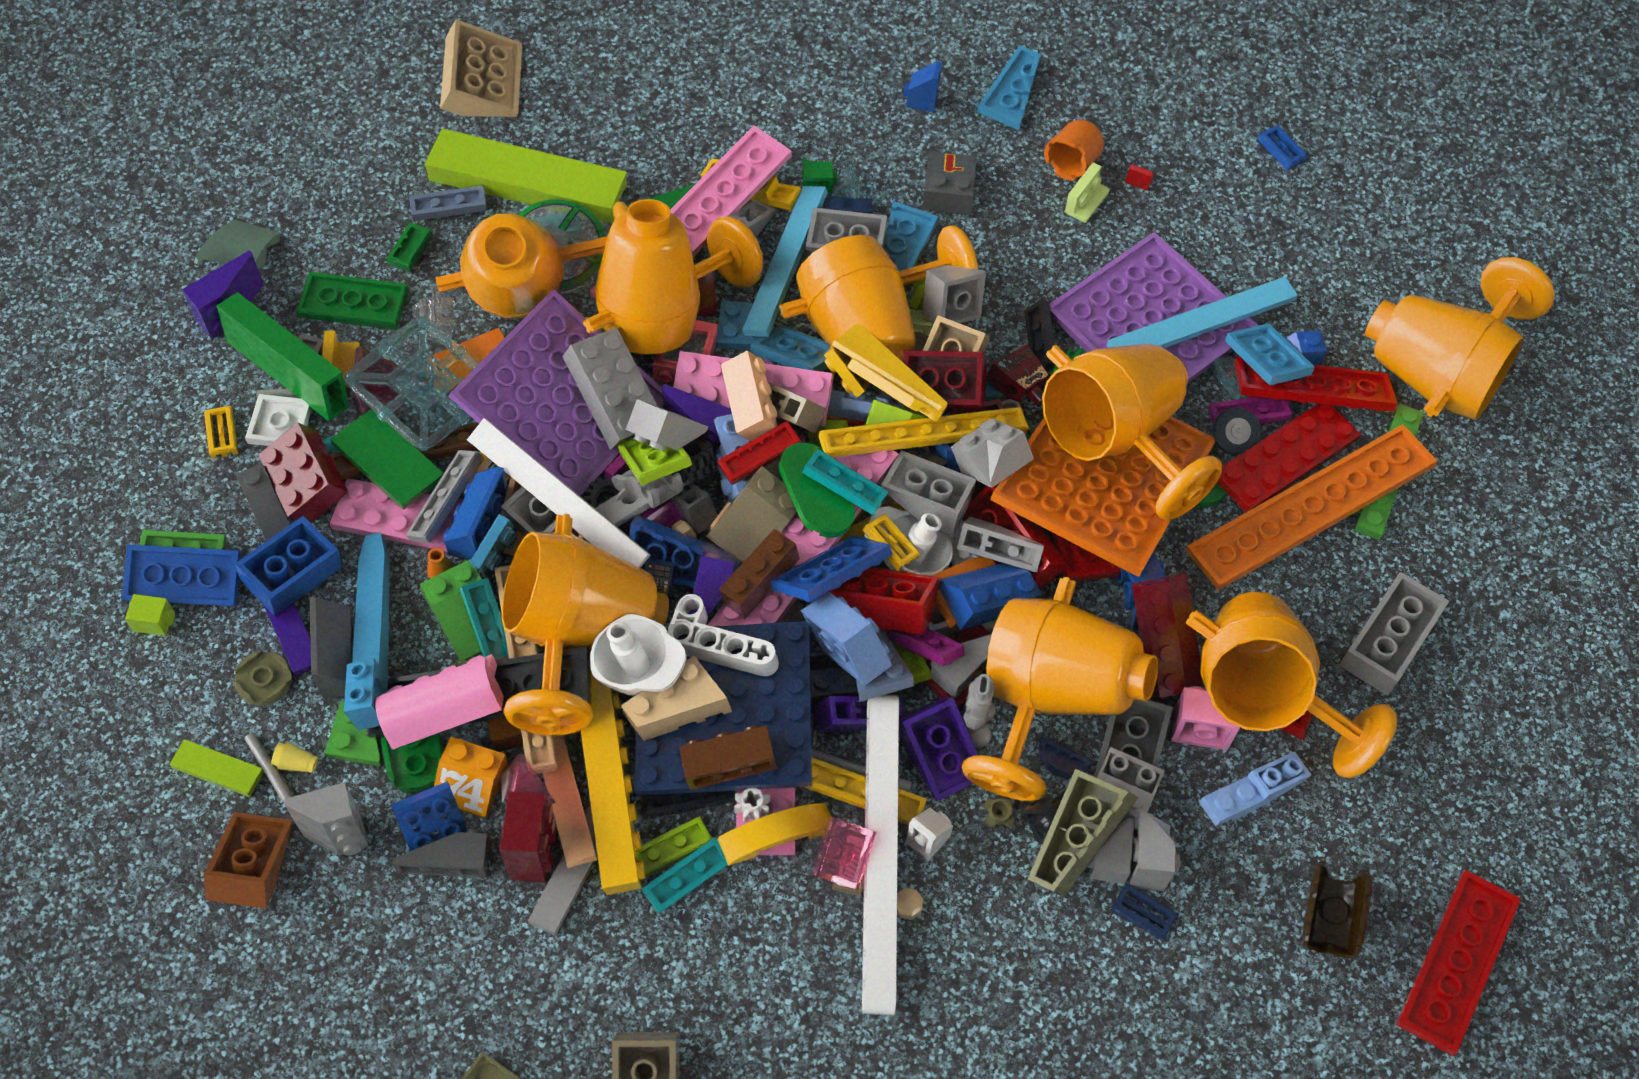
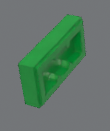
[386,222,433,272]

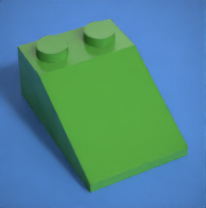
[420,559,482,662]

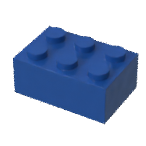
[235,516,342,616]

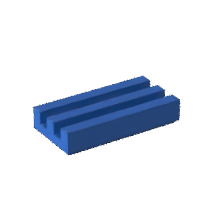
[1258,125,1308,171]

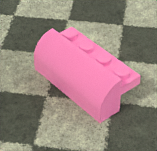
[375,654,504,749]

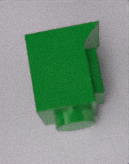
[802,157,837,194]

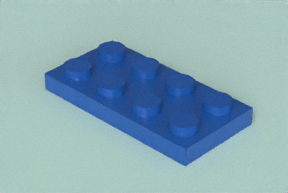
[771,535,892,602]
[122,544,242,607]

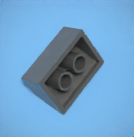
[310,597,355,699]

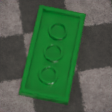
[296,272,410,330]
[330,408,444,510]

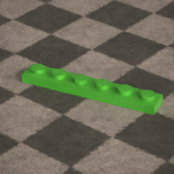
[1354,403,1424,540]

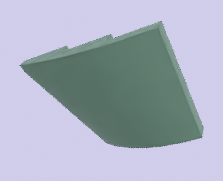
[194,220,280,269]

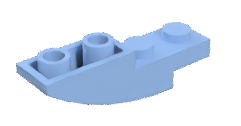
[1199,751,1311,826]

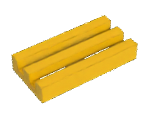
[204,405,238,459]
[863,513,920,571]

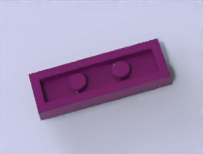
[1208,397,1292,424]
[886,628,965,666]

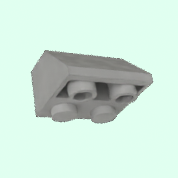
[1097,747,1165,824]

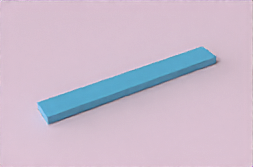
[742,186,827,337]
[1107,277,1298,348]

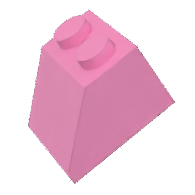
[1171,686,1240,751]

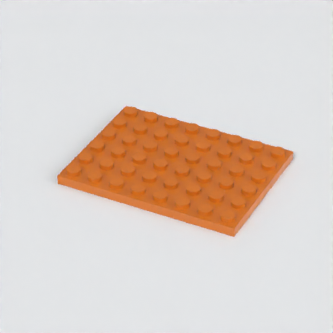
[990,416,1215,577]

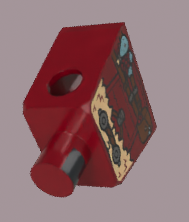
[986,344,1049,407]

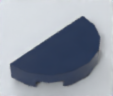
[1038,736,1094,779]

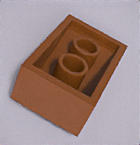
[204,812,293,909]

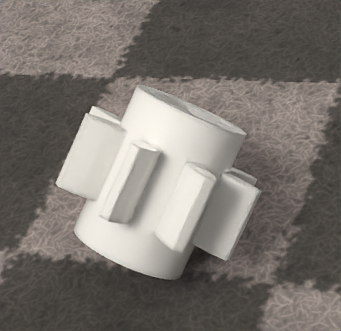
[734,788,770,822]

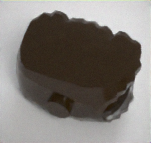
[1303,861,1372,959]

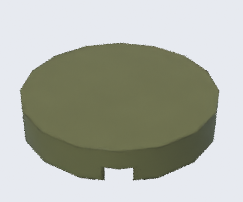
[234,651,293,706]

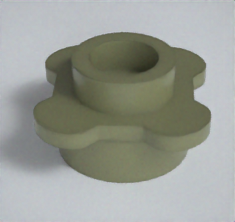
[984,798,1014,827]

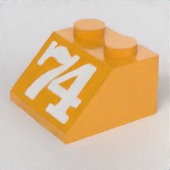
[434,737,509,819]

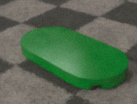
[779,443,855,538]
[380,732,444,794]

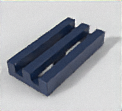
[1110,883,1179,941]

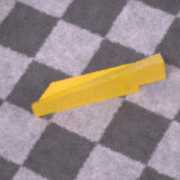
[832,324,948,422]

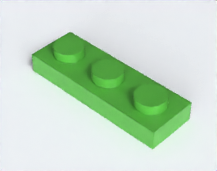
[140,530,228,550]

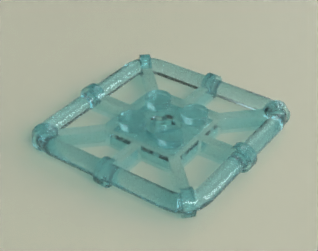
[344,316,479,451]

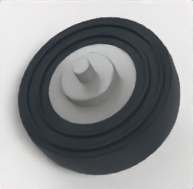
[1212,407,1261,455]

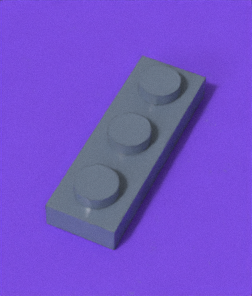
[409,185,487,221]

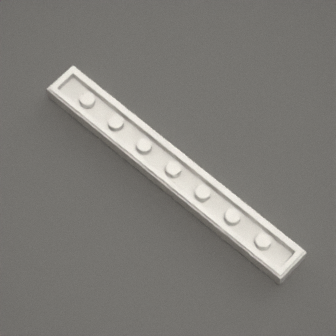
[467,418,650,568]

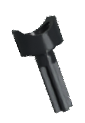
[1021,788,1067,843]

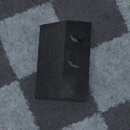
[811,655,894,711]

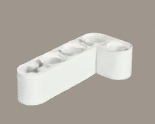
[668,594,779,676]

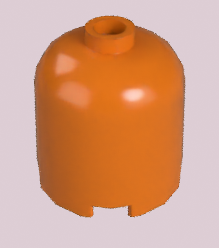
[1044,119,1104,181]

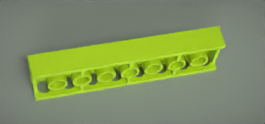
[424,128,627,224]

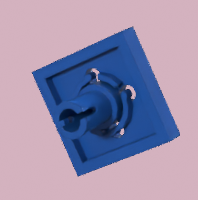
[391,781,467,851]

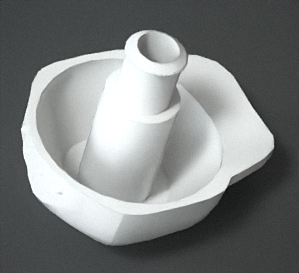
[864,507,953,576]
[590,614,686,696]

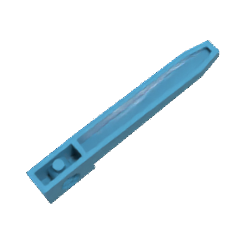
[344,532,390,731]

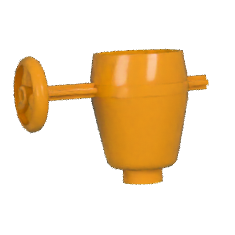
[583,199,764,355]
[436,201,628,319]
[779,225,979,362]
[1365,257,1555,421]
[1042,344,1222,521]
[502,514,669,736]
[962,577,1158,801]
[1186,591,1397,778]

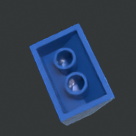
[443,467,508,560]
[938,563,1042,630]

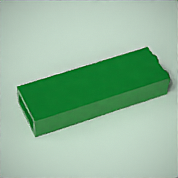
[217,292,350,422]

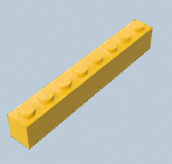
[581,671,646,895]

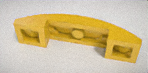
[718,803,837,865]

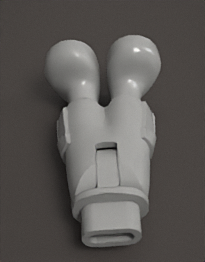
[961,674,996,748]

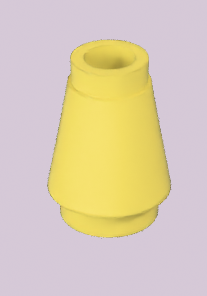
[271,741,318,773]

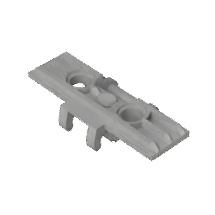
[595,469,697,527]

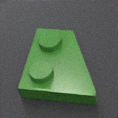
[324,701,382,767]

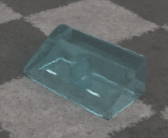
[1210,357,1253,400]

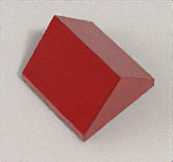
[1125,164,1155,191]
[1281,710,1314,740]

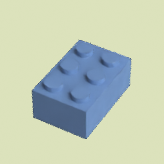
[801,591,892,686]

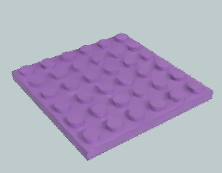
[1049,232,1259,384]
[449,289,663,496]

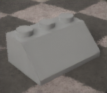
[284,782,369,856]

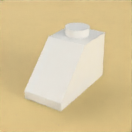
[906,807,953,861]

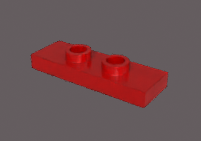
[717,421,802,485]

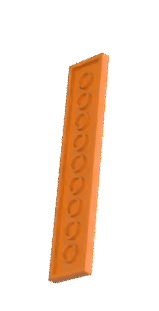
[1186,424,1438,591]

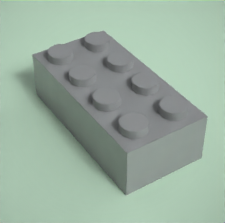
[562,327,658,450]
[1339,572,1449,696]

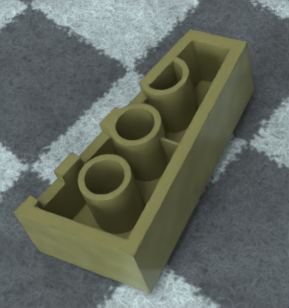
[1028,769,1139,895]

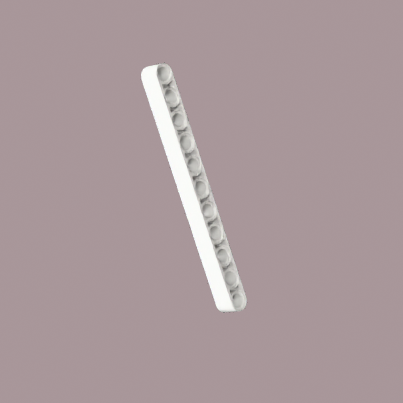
[862,695,899,1015]

